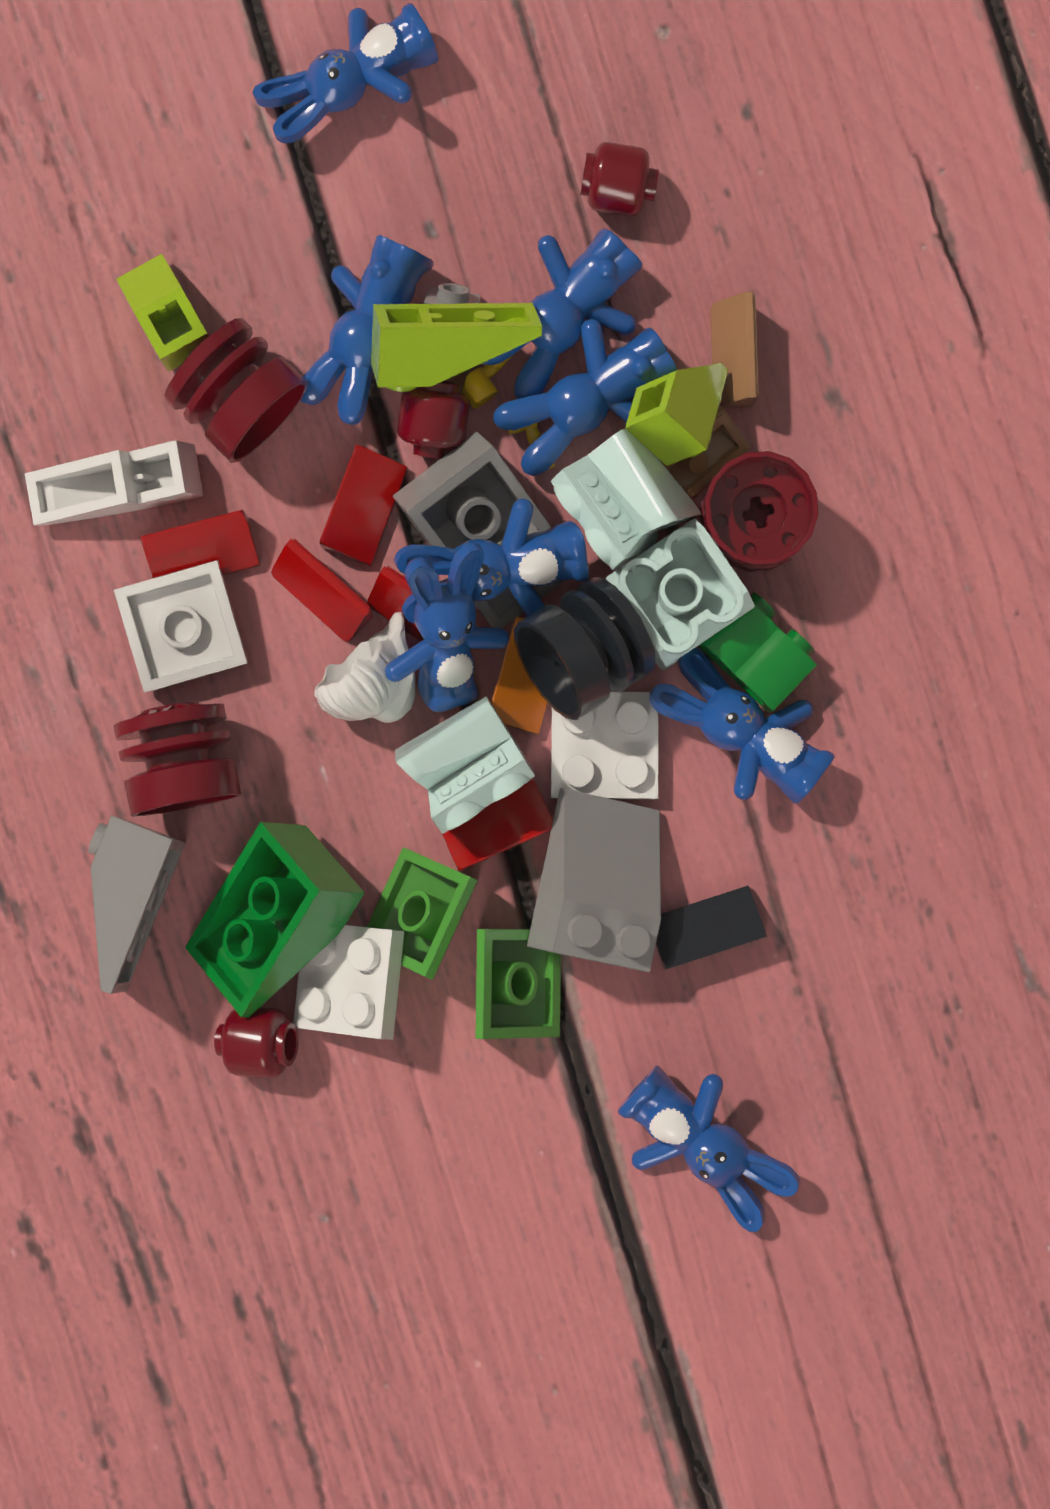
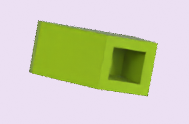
[116,254,209,372]
[625,363,728,466]

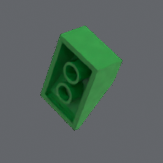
[185,822,365,1017]

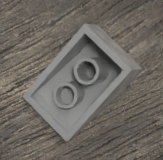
[392,431,565,628]
[527,788,661,972]
[88,815,186,994]

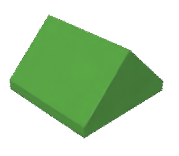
[367,847,478,980]
[475,929,561,1039]

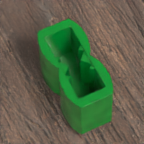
[698,592,817,713]

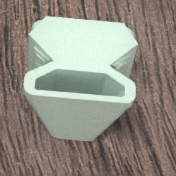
[551,429,702,570]
[605,518,755,671]
[395,696,535,834]

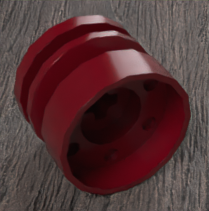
[164,318,308,463]
[700,451,819,572]
[113,702,242,817]

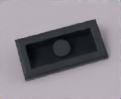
[655,886,767,970]

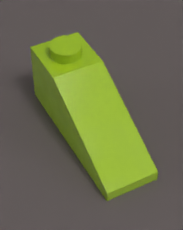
[371,303,542,392]

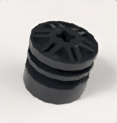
[514,577,655,720]

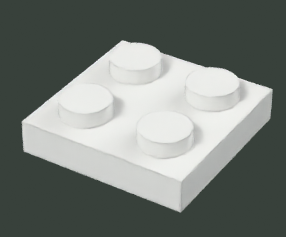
[114,560,248,693]
[551,692,658,799]
[293,925,404,1040]

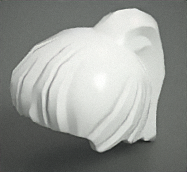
[315,612,415,723]

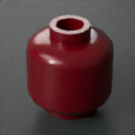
[580,142,659,217]
[397,381,470,458]
[214,1007,299,1079]

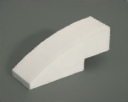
[25,440,203,526]

